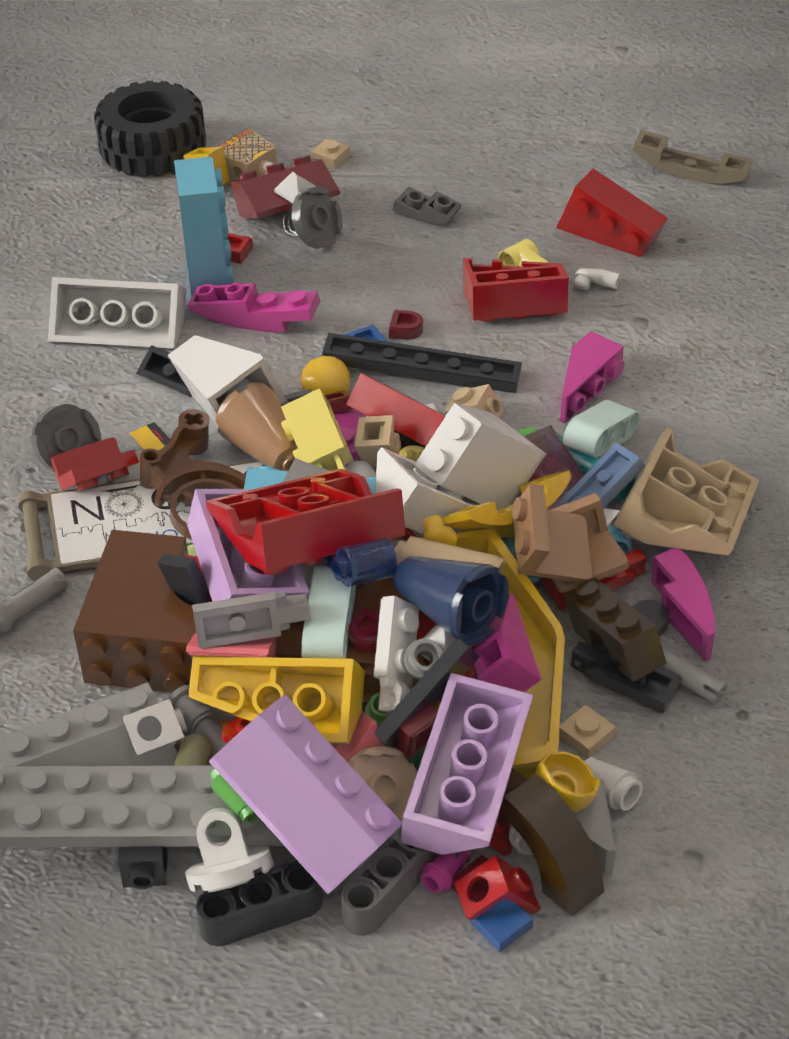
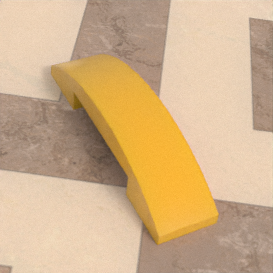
[442,470,571,530]

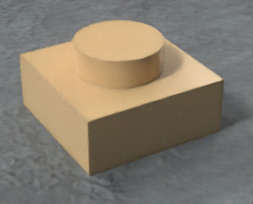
[310,138,350,169]
[559,704,616,759]

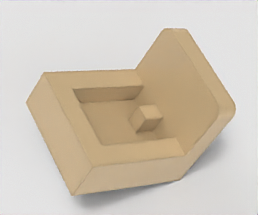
[444,384,504,418]

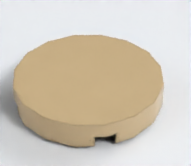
[348,746,418,822]

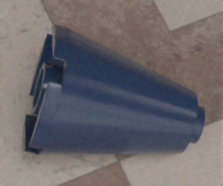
[393,556,509,646]

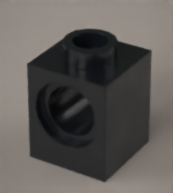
[118,846,168,889]

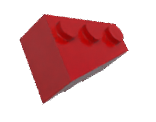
[556,168,668,257]
[463,258,569,322]

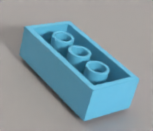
[174,156,234,297]

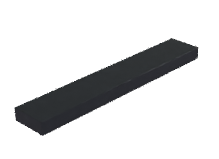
[321,333,522,393]

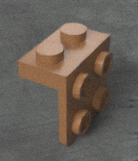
[512,483,592,583]
[550,493,629,593]

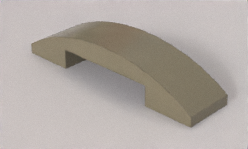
[633,130,753,184]

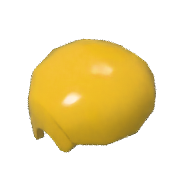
[301,356,350,395]
[535,751,601,813]

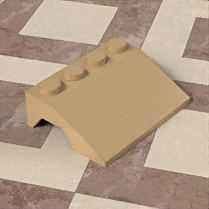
[613,427,759,556]

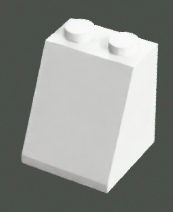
[168,335,286,421]
[414,403,546,511]

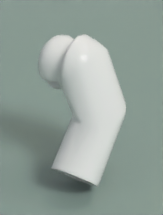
[574,268,621,290]

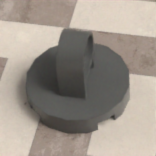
[283,186,342,249]
[31,404,101,472]

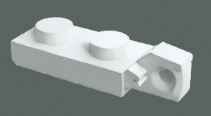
[374,596,419,714]

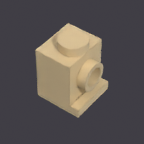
[355,415,401,470]

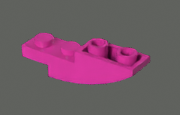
[187,283,321,332]

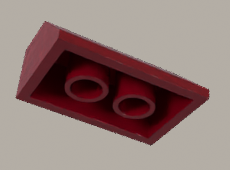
[231,155,340,219]

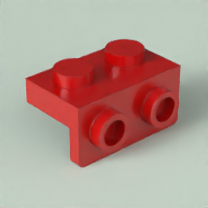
[51,437,139,491]

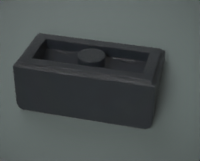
[136,345,192,397]

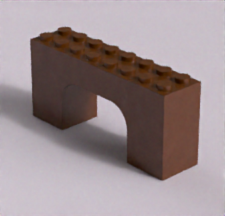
[73,530,410,713]

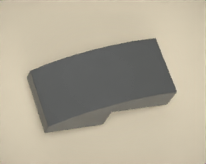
[392,186,462,224]

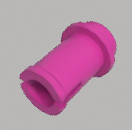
[420,850,471,894]

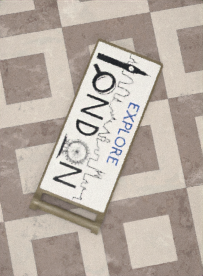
[18,460,266,581]

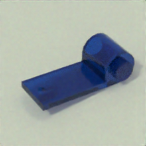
[323,538,397,587]

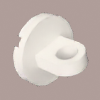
[185,808,274,892]

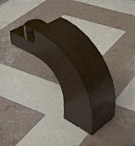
[498,768,604,916]

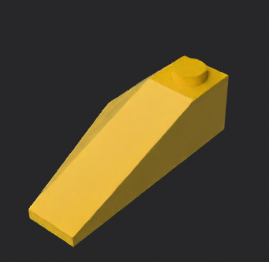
[189,656,365,744]

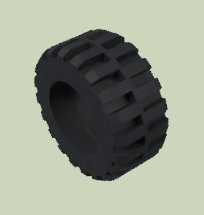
[94,80,206,177]

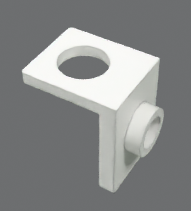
[123,699,187,756]

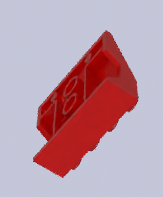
[206,468,406,575]

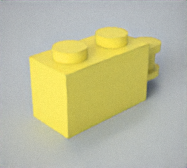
[281,388,354,471]

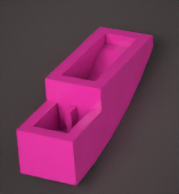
[651,548,715,662]

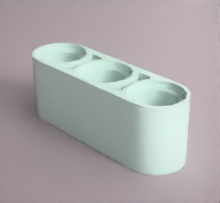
[563,399,640,459]
[302,565,356,659]

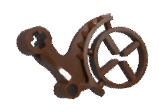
[140,409,246,540]

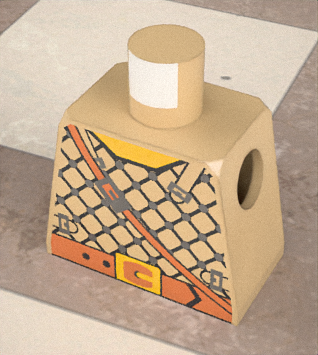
[216,128,277,182]

